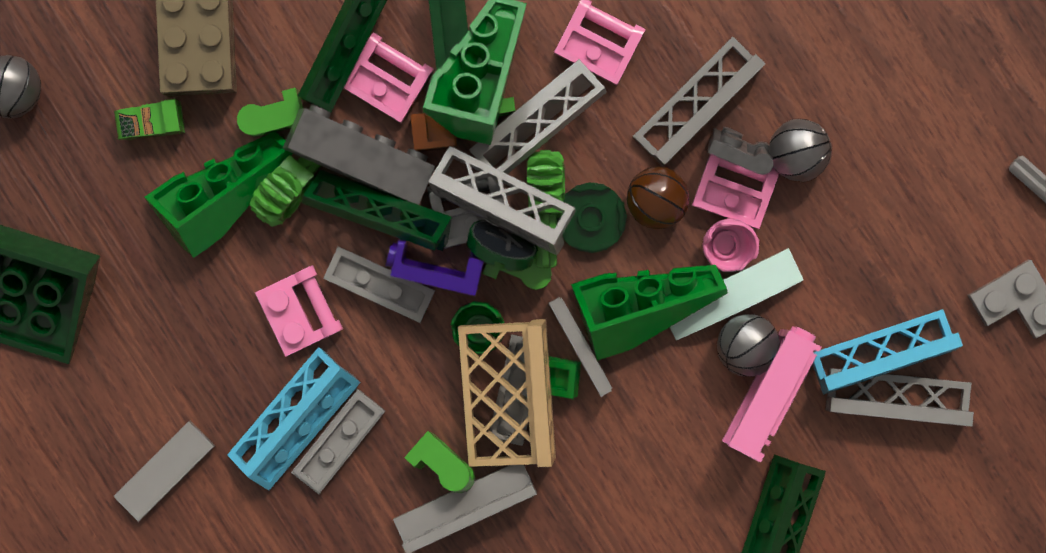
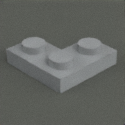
[968,260,1046,339]

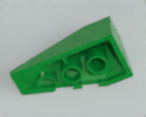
[423,0,527,145]
[144,132,293,258]
[571,265,728,361]

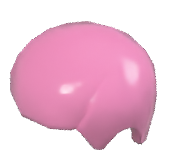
[702,218,759,272]

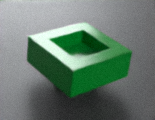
[549,356,581,399]

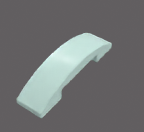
[670,248,804,340]

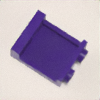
[386,239,484,296]

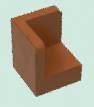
[411,113,458,152]

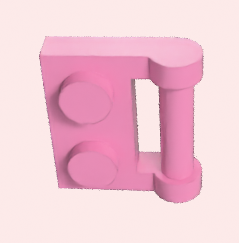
[554,0,645,86]
[344,32,434,124]
[692,154,779,229]
[255,265,343,357]

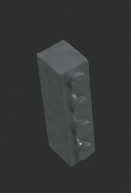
[282,105,435,205]

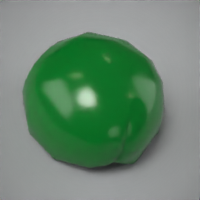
[450,301,504,355]

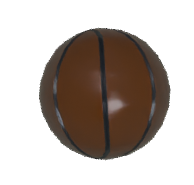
[626,167,690,229]

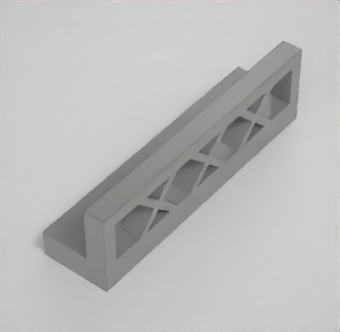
[633,37,765,166]
[469,59,607,183]
[428,146,576,256]
[825,368,974,427]
[393,465,537,553]

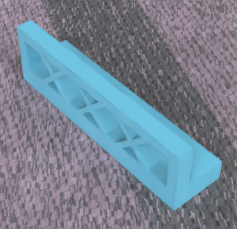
[812,309,963,395]
[227,347,361,490]

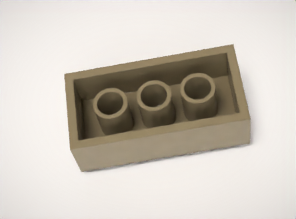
[156,0,237,96]

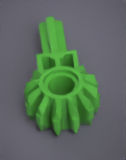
[527,150,565,268]
[250,155,321,227]

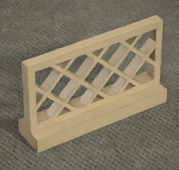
[458,319,556,467]

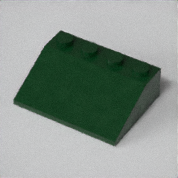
[0,225,100,364]

